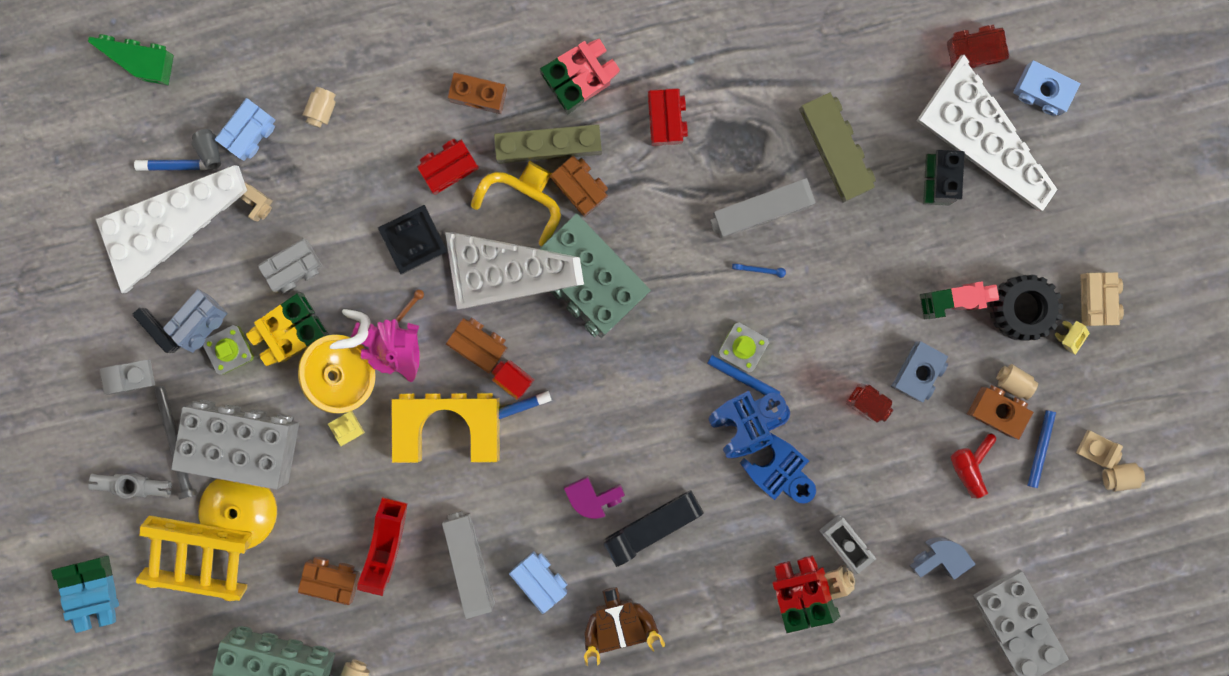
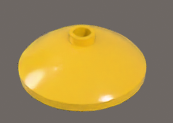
[298,335,375,414]
[198,479,277,549]

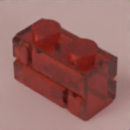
[947,25,1009,68]
[846,383,893,423]

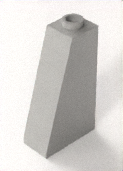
[710,178,816,238]
[442,511,496,619]

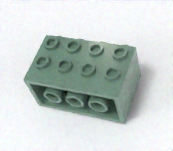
[540,214,651,339]
[212,626,335,676]

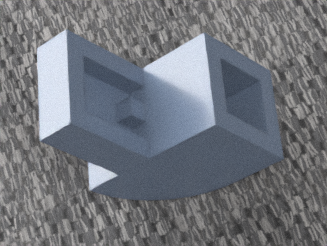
[910,537,976,580]

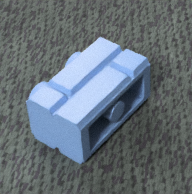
[215,98,276,161]
[509,551,568,614]

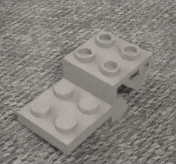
[973,569,1069,676]

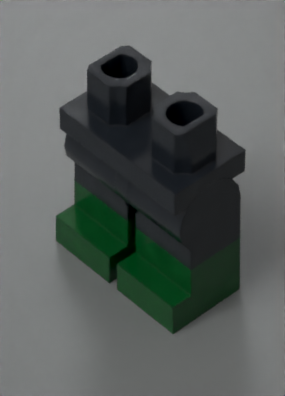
[923,150,965,206]

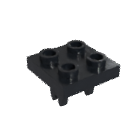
[378,205,448,275]

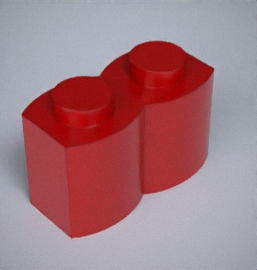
[491,360,535,400]

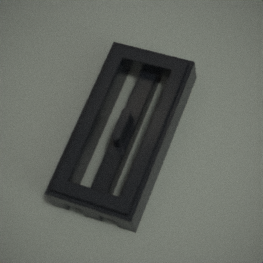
[132,308,181,353]

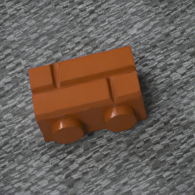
[550,156,608,217]
[446,317,508,374]
[298,557,360,605]

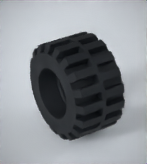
[990,275,1063,341]

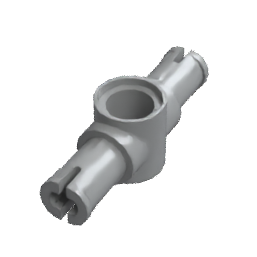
[89,473,172,499]

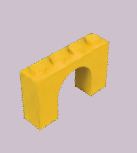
[392,393,500,463]

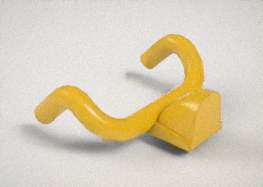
[471,161,561,247]

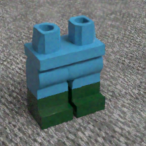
[51,555,119,633]

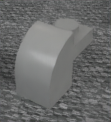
[99,360,155,395]

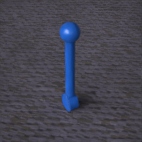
[732,264,786,278]

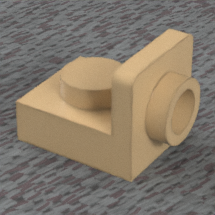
[240,182,273,222]
[1076,430,1123,469]
[824,565,855,600]

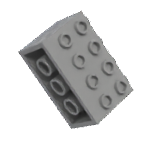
[171,400,300,490]

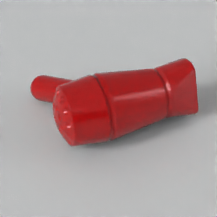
[950,433,996,499]

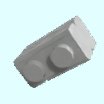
[258,238,323,294]
[819,515,876,575]

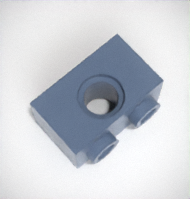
[891,341,949,402]

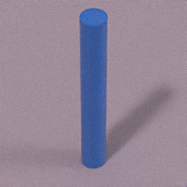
[707,355,780,395]
[1027,410,1056,488]

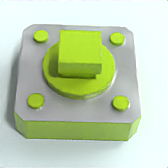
[718,322,769,373]
[203,325,254,375]

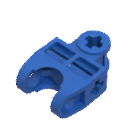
[709,391,790,458]
[740,432,816,504]

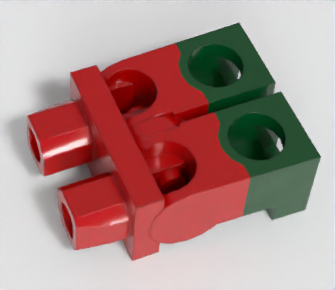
[772,555,841,634]

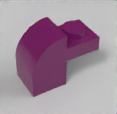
[564,476,625,519]

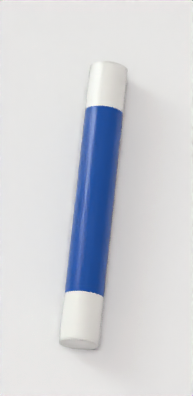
[134,160,207,171]
[499,391,552,419]

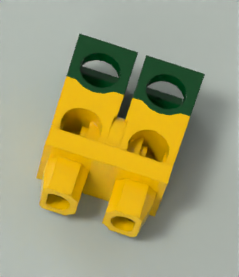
[246,293,329,366]

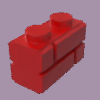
[648,88,688,146]
[417,139,480,195]

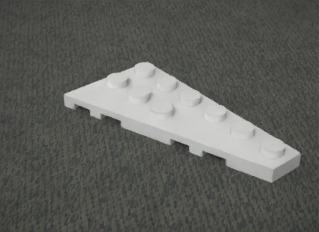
[917,55,1057,211]
[96,165,247,293]
[445,232,584,309]

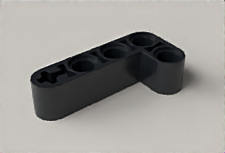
[603,490,704,567]

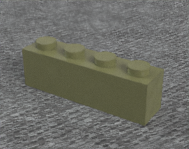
[799,92,876,203]
[494,125,602,164]

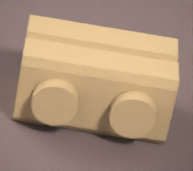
[1080,272,1124,326]

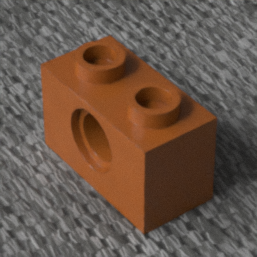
[448,72,507,115]
[967,385,1034,440]

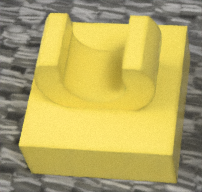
[1055,321,1090,355]
[328,411,365,446]

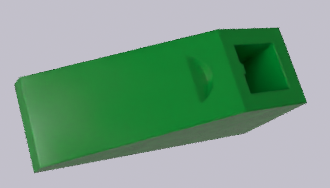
[88,34,174,86]

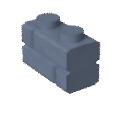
[163,289,228,353]

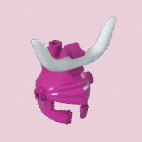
[330,309,420,382]

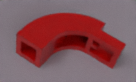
[357,497,408,596]

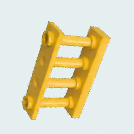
[136,515,252,601]

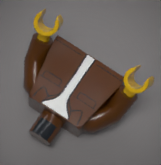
[584,587,665,666]

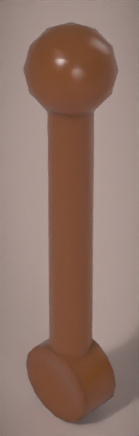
[396,290,424,323]

